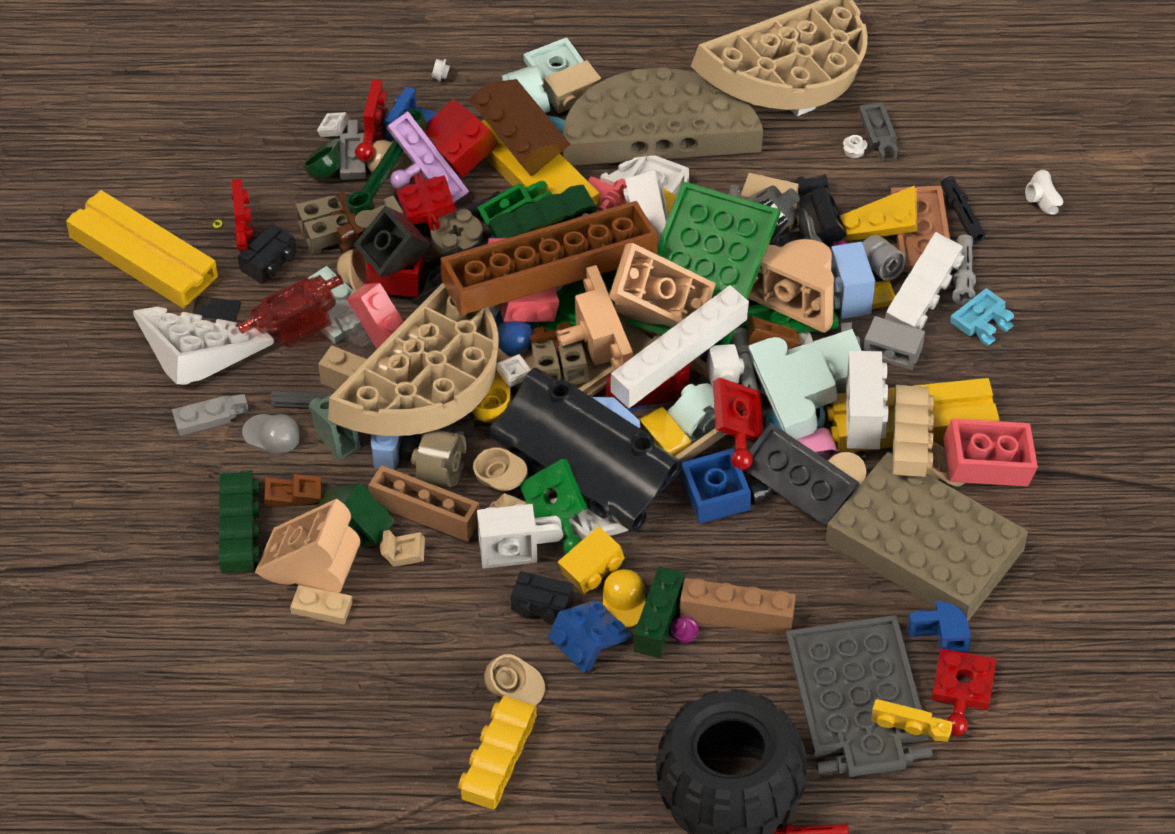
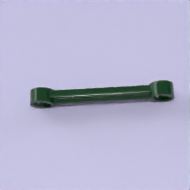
[346,109,427,216]

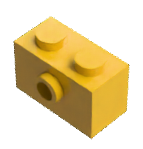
[558,526,625,594]

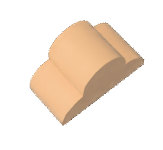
[748,239,834,333]
[609,243,716,328]
[255,499,360,593]

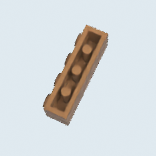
[368,465,480,542]
[680,578,796,635]

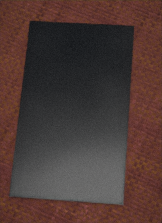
[192,296,241,321]

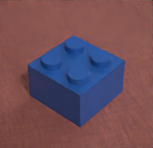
[681,448,751,524]

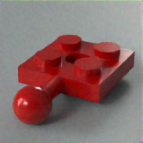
[355,79,388,162]
[712,377,763,470]
[932,648,997,737]

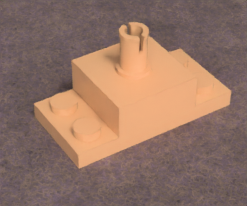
[556,265,633,371]

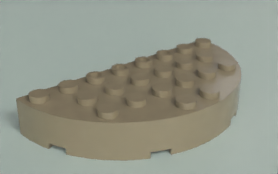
[562,67,763,166]

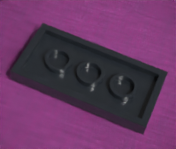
[743,422,860,528]

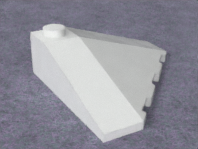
[133,307,274,385]

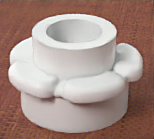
[431,59,450,82]
[843,135,867,158]

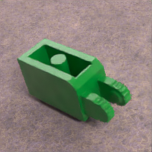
[477,181,553,231]

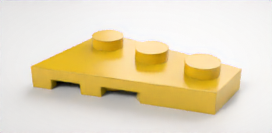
[840,185,917,241]

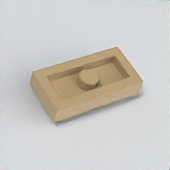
[290,585,352,625]

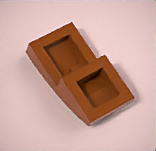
[263,474,321,507]

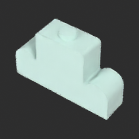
[748,337,838,439]

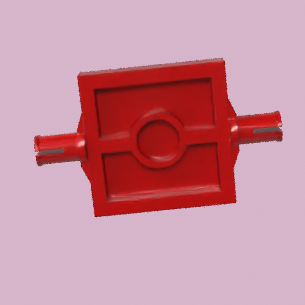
[396,173,456,231]
[231,179,254,252]

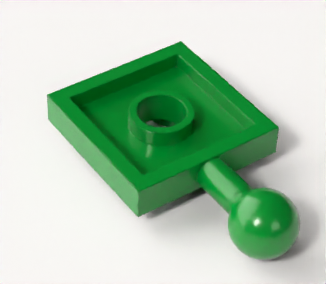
[520,459,587,554]

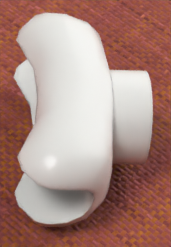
[1025,170,1063,215]

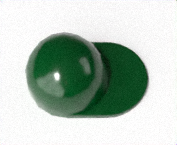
[303,138,341,180]

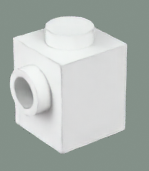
[706,344,744,386]

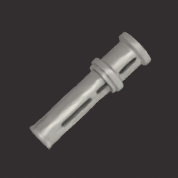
[952,234,976,305]
[730,328,761,396]

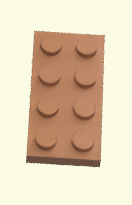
[890,186,950,272]

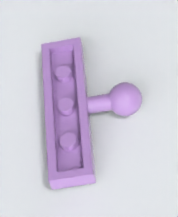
[387,111,469,204]

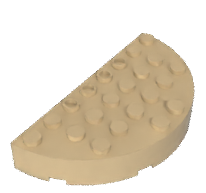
[691,0,867,110]
[328,283,498,436]

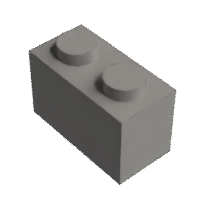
[863,316,925,370]

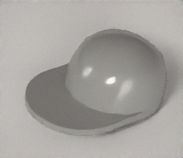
[242,414,300,454]

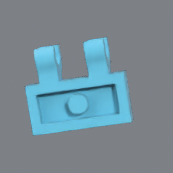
[950,288,1014,346]

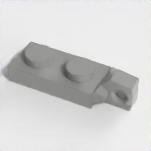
[340,120,366,180]
[172,394,248,436]

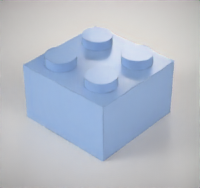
[831,242,875,319]

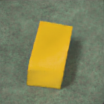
[638,407,691,456]

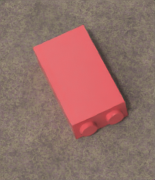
[488,238,559,322]

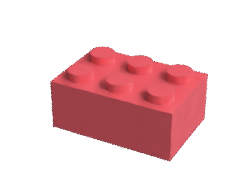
[943,418,1038,486]

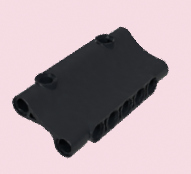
[489,367,682,533]

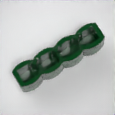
[489,185,597,238]
[219,470,260,573]

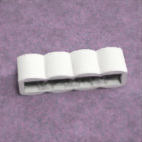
[885,232,965,330]

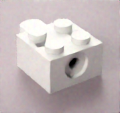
[477,504,563,569]

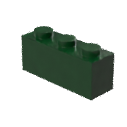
[634,566,685,659]

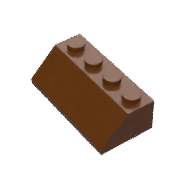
[468,79,570,177]

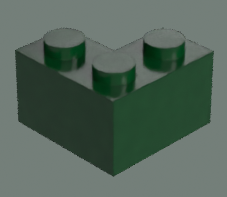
[316,483,395,548]

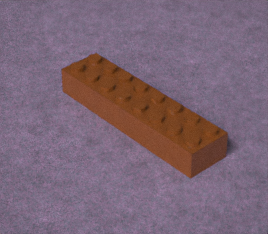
[441,201,658,315]

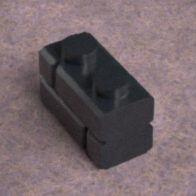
[798,186,847,246]
[238,223,296,284]
[511,571,574,623]

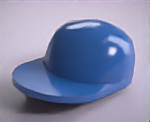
[495,310,534,357]

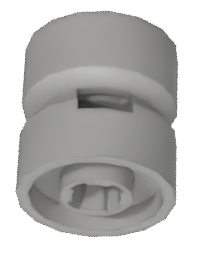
[862,235,906,281]

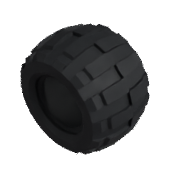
[656,689,807,834]

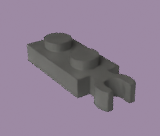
[859,102,898,161]

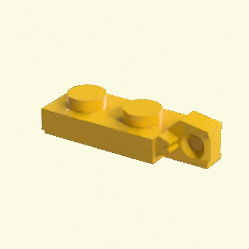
[871,699,953,742]

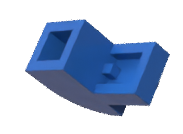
[907,601,971,653]

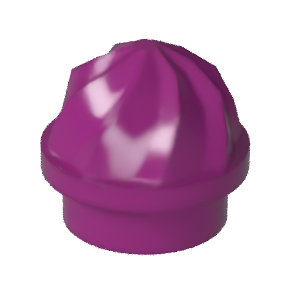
[671,614,699,644]

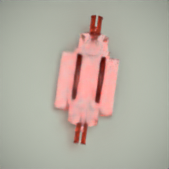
[237,274,344,347]

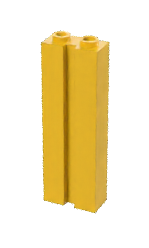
[481,120,601,208]
[66,190,218,309]
[825,378,1000,453]

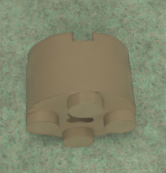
[431,209,483,258]
[411,430,466,487]

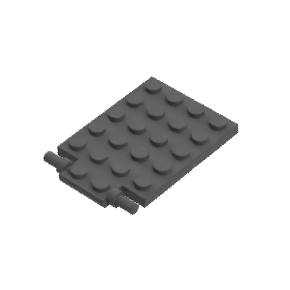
[785,615,932,777]

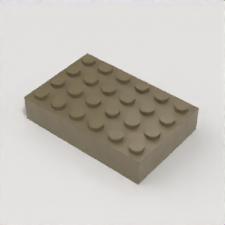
[825,452,1028,621]

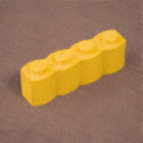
[458,695,537,810]

